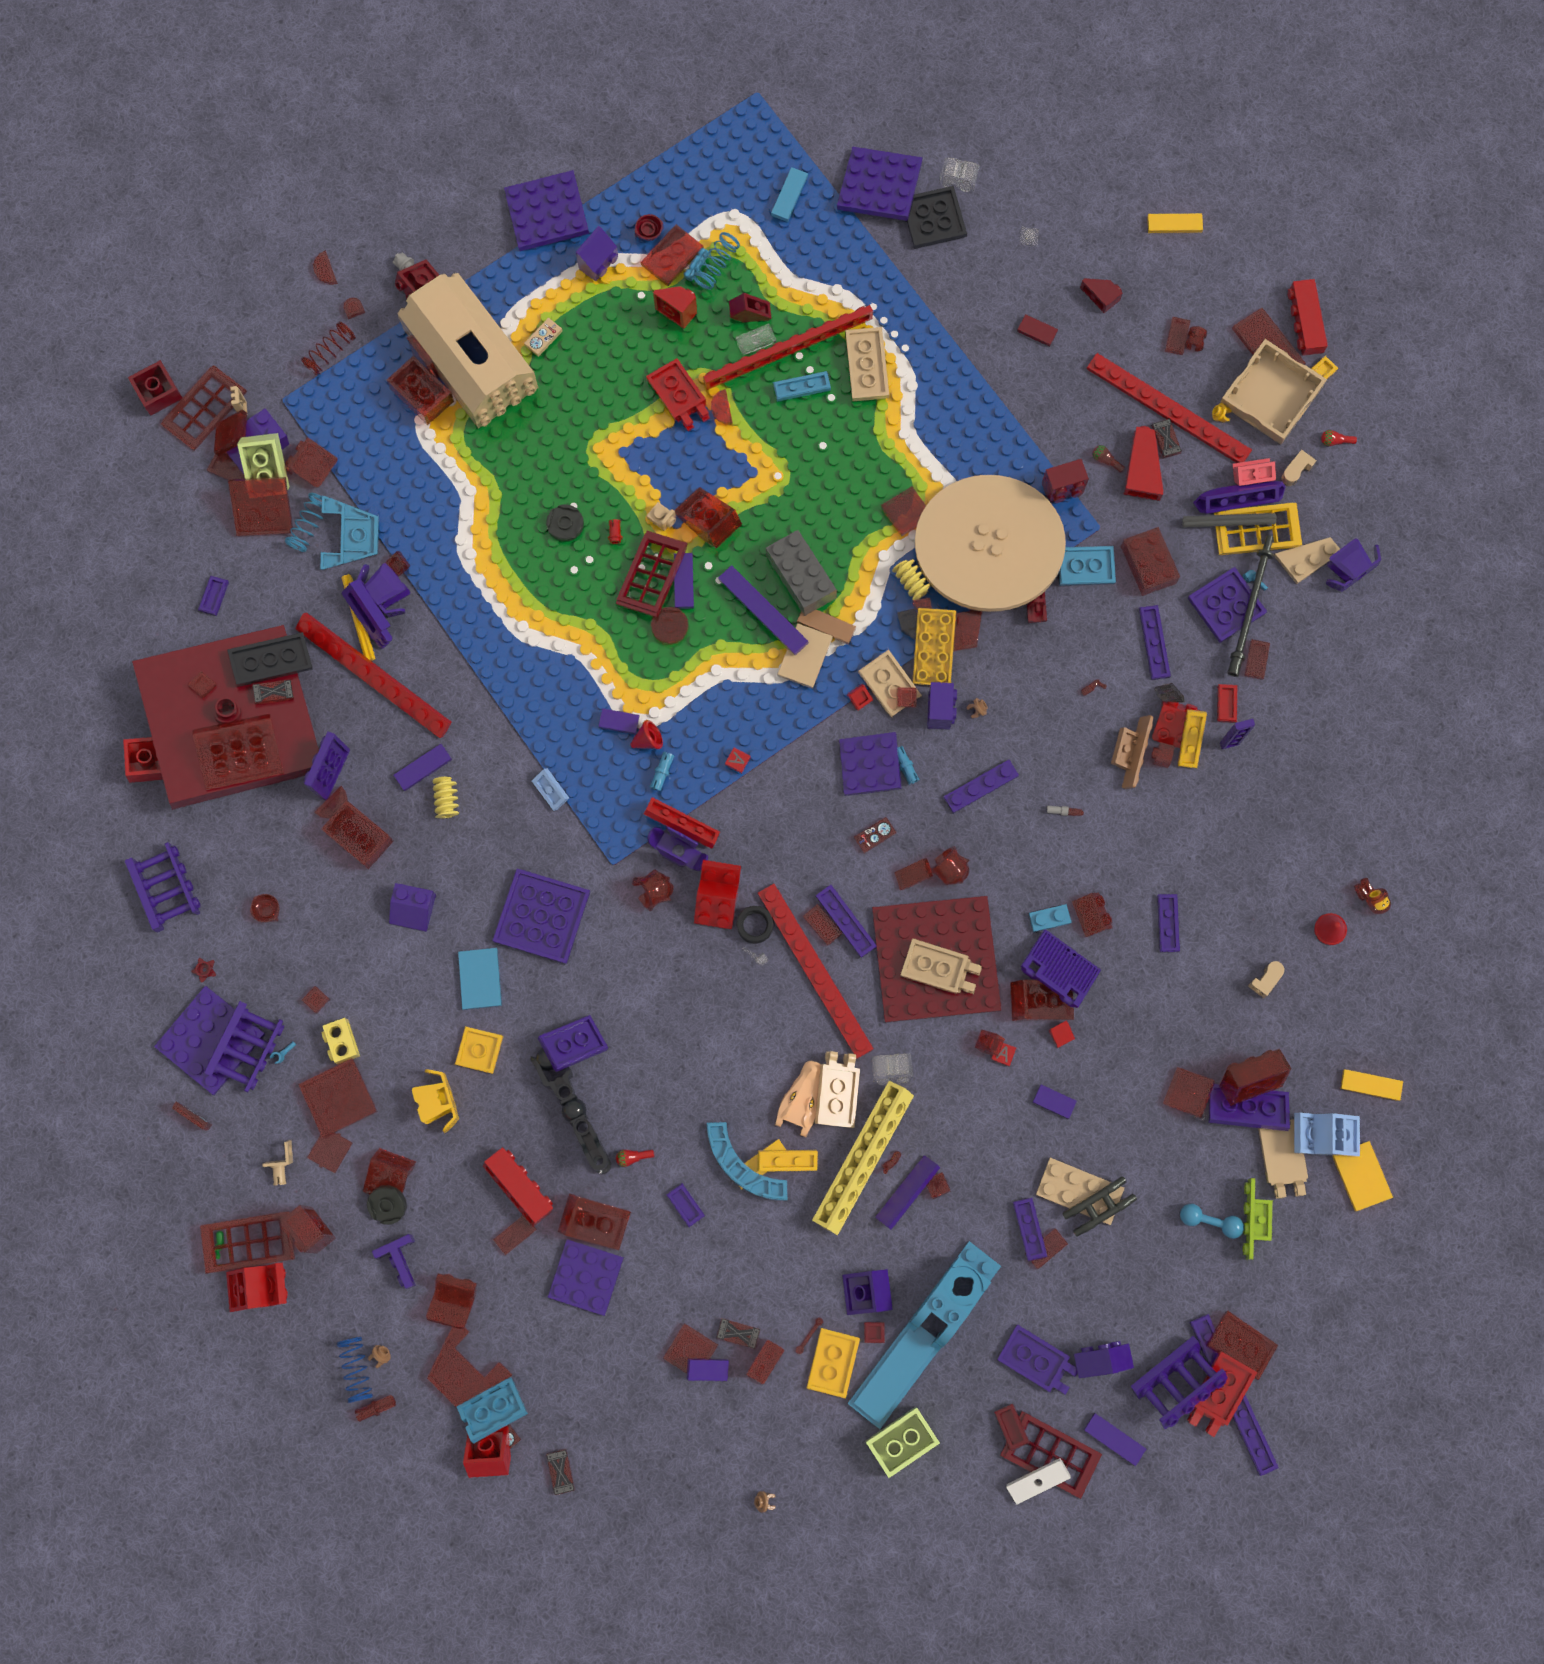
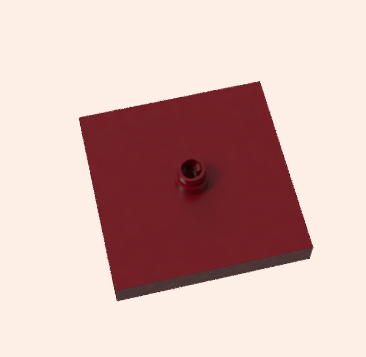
[132,625,319,810]

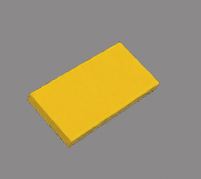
[913,608,956,685]

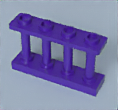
[125,842,201,933]
[204,1001,285,1093]
[1131,1336,1228,1429]

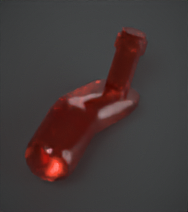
[1081,679,1107,696]
[882,1151,901,1174]

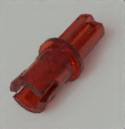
[355,1395,396,1422]

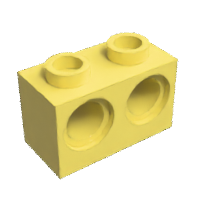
[321,1018,360,1064]

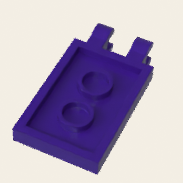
[997,1324,1078,1395]

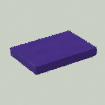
[538,1015,608,1072]

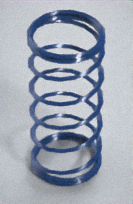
[336,1337,373,1403]

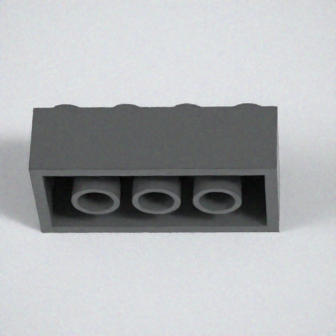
[766,530,837,616]

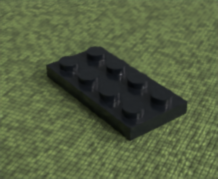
[227,632,313,687]

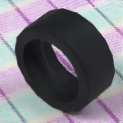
[737,906,773,944]

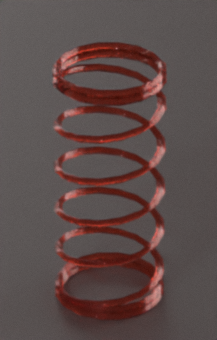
[301,321,356,376]

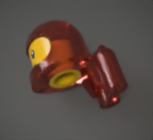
[1354,878,1391,914]

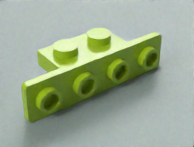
[1243,1178,1273,1260]

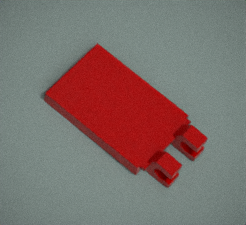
[646,358,710,431]
[1187,1350,1257,1437]

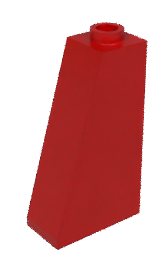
[1124,426,1163,501]

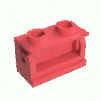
[1233,458,1276,486]

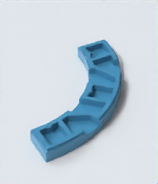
[707,1122,788,1201]

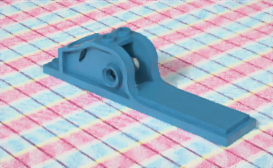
[848,1241,1001,1429]

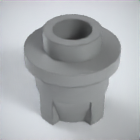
[392,252,414,271]

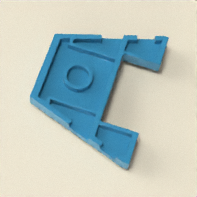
[320,496,379,569]

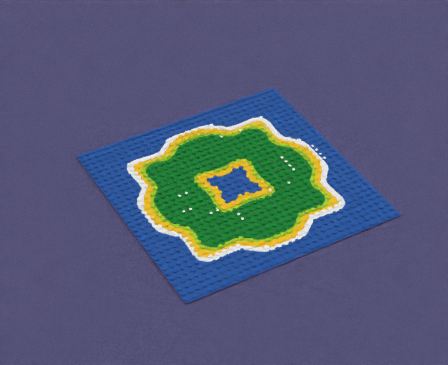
[283,93,1100,865]

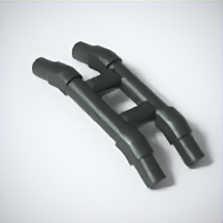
[1063,1176,1137,1237]

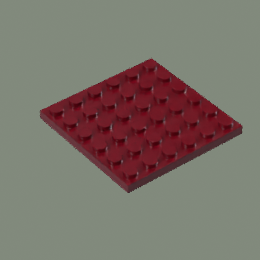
[872,896,1001,1023]

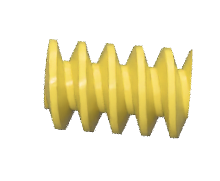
[892,559,931,601]
[432,777,459,819]

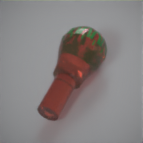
[1092,445,1125,473]

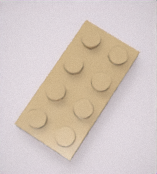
[845,327,889,401]
[1036,1158,1124,1225]

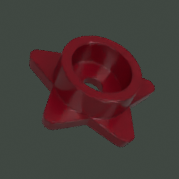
[191,958,216,983]

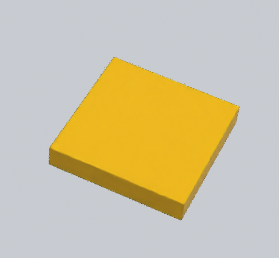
[455,1026,503,1074]

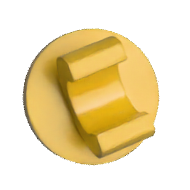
[1212,403,1232,423]

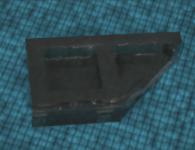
[897,608,917,640]
[1155,683,1185,703]

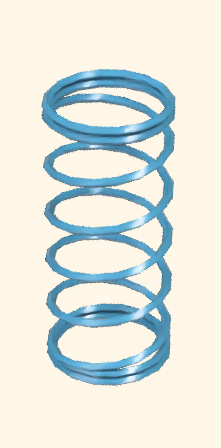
[693,232,740,290]
[285,492,323,552]

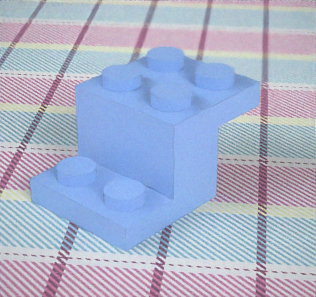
[1294,1113,1360,1156]

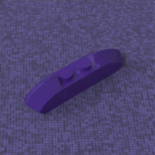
[1193,481,1286,514]

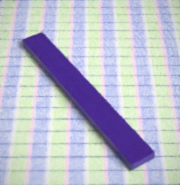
[1189,1314,1279,1476]

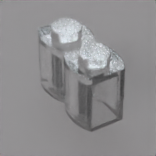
[939,157,980,192]
[871,1053,913,1085]

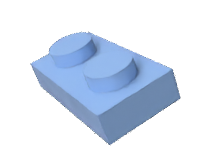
[532,768,569,811]

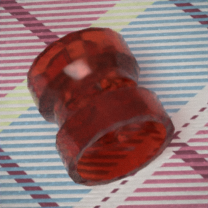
[1185,326,1207,352]

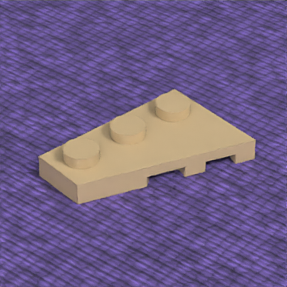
[1274,537,1340,584]

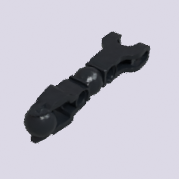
[530,1048,612,1174]

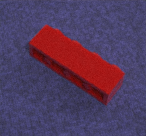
[1287,279,1328,356]
[483,1147,553,1227]

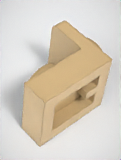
[647,502,676,531]

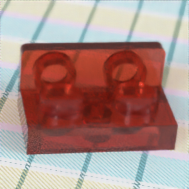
[746,1339,784,1384]

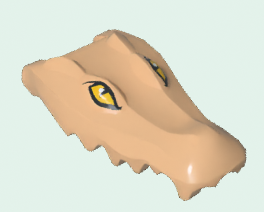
[775,1061,821,1137]

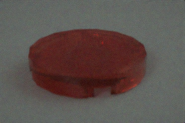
[651,607,689,645]

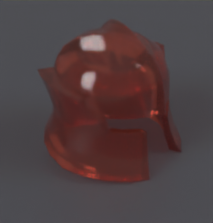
[927,846,970,885]
[632,869,674,911]

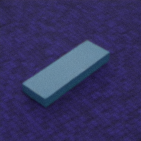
[771,167,808,222]
[773,371,831,402]

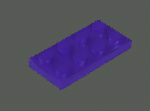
[1209,1084,1290,1131]

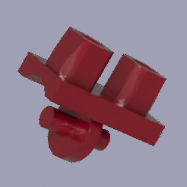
[1026,591,1047,623]

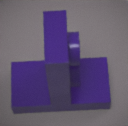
[372,1234,416,1289]

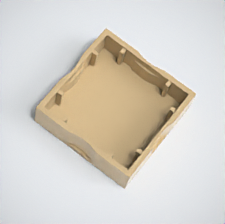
[1221,339,1327,445]

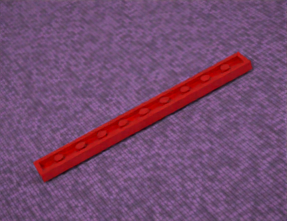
[703,305,873,390]
[1087,353,1252,463]
[295,613,452,738]
[758,884,874,1059]

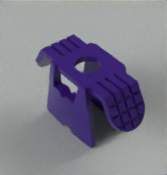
[1326,538,1381,592]
[357,563,411,617]
[647,826,708,871]

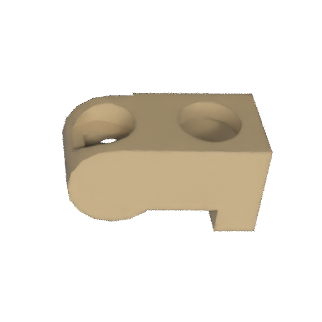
[1281,450,1317,486]
[1248,961,1284,998]

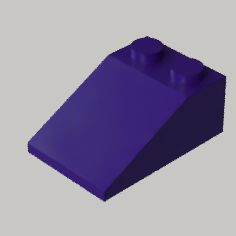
[222,408,290,475]

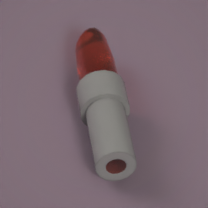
[1046,805,1084,816]

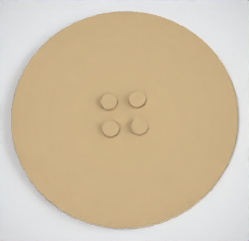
[915,475,1066,612]

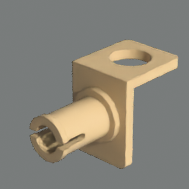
[262,1140,293,1185]

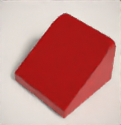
[1049,1020,1075,1048]

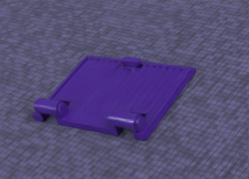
[1020,929,1101,1008]

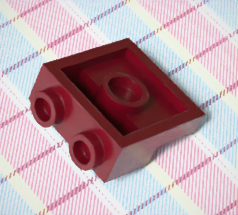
[395,259,439,300]

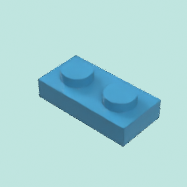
[1029,904,1071,933]

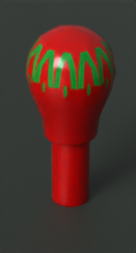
[1321,430,1357,446]
[616,1149,654,1167]

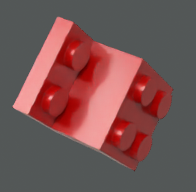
[694,860,741,929]
[226,1262,288,1312]

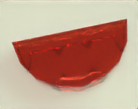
[313,250,338,285]
[711,389,733,425]
[314,786,348,819]

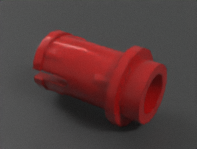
[608,519,623,544]

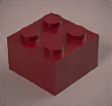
[128,360,183,416]
[1042,459,1089,503]

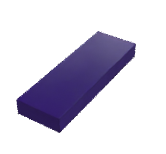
[674,553,694,609]
[394,744,452,791]
[1157,894,1180,952]
[1013,1198,1047,1262]
[1084,1413,1146,1466]

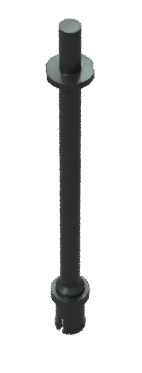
[1227,535,1274,677]

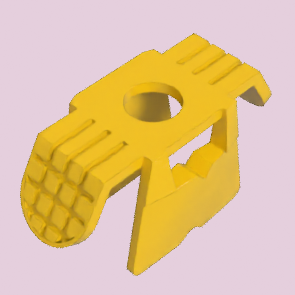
[412,1069,459,1133]

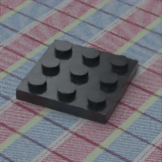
[907,186,967,249]

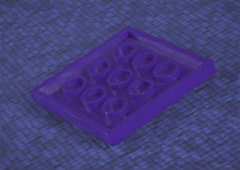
[837,146,923,221]
[504,170,590,251]
[493,868,591,964]
[154,986,265,1095]

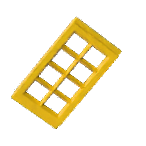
[1214,503,1302,555]

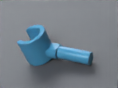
[1243,570,1268,591]
[270,1042,296,1064]

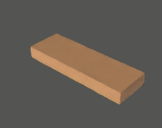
[797,610,856,645]

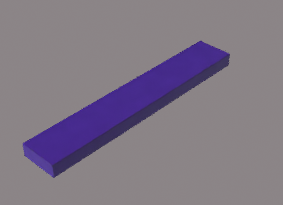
[718,565,809,655]

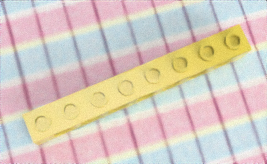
[812,1081,914,1235]

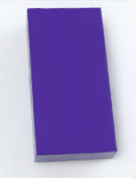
[198,576,229,616]
[599,708,640,735]
[1032,1085,1077,1119]
[666,1183,705,1227]
[687,1359,729,1381]

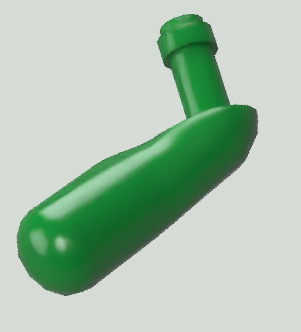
[213,1231,224,1259]

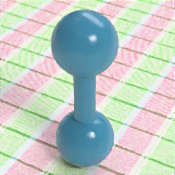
[1180,1203,1244,1239]

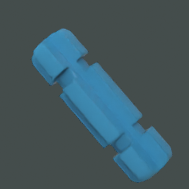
[684,248,709,281]

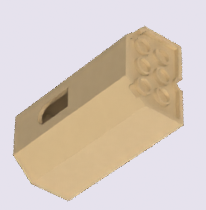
[398,273,538,428]

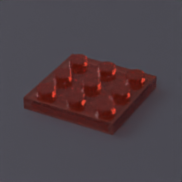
[228,477,293,536]
[298,1058,378,1138]

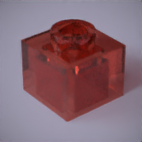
[1151,742,1175,768]
[975,1029,1005,1057]

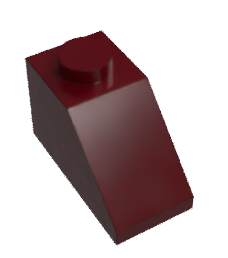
[1080,278,1123,313]
[729,293,772,322]

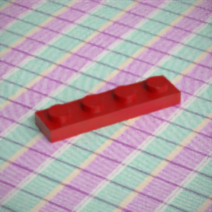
[644,797,720,849]

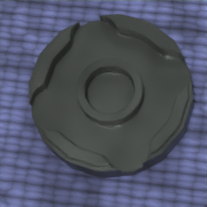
[546,505,584,541]
[367,1185,407,1225]

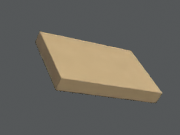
[777,623,833,689]
[858,649,922,717]

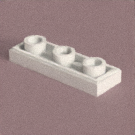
[1006,1458,1071,1505]

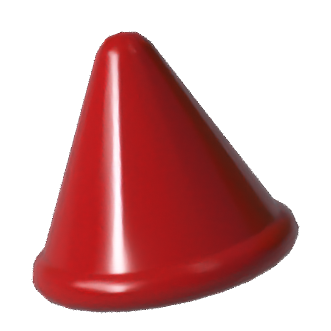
[630,720,663,749]
[1314,913,1347,945]

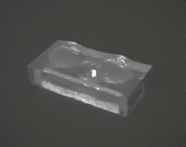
[736,324,776,355]

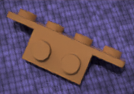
[1111,715,1153,789]

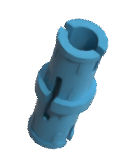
[898,746,920,785]
[649,752,675,792]

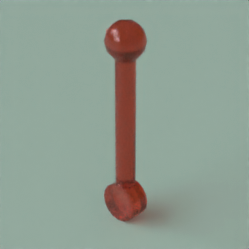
[796,1317,823,1354]

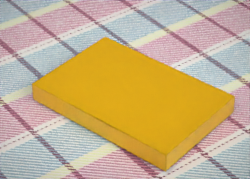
[1332,1141,1393,1211]
[807,1328,860,1399]

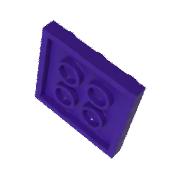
[1188,567,1267,643]
[304,732,350,801]
[839,732,902,796]
[548,1239,624,1316]

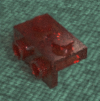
[1072,893,1113,937]

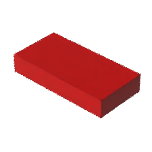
[1217,684,1237,723]

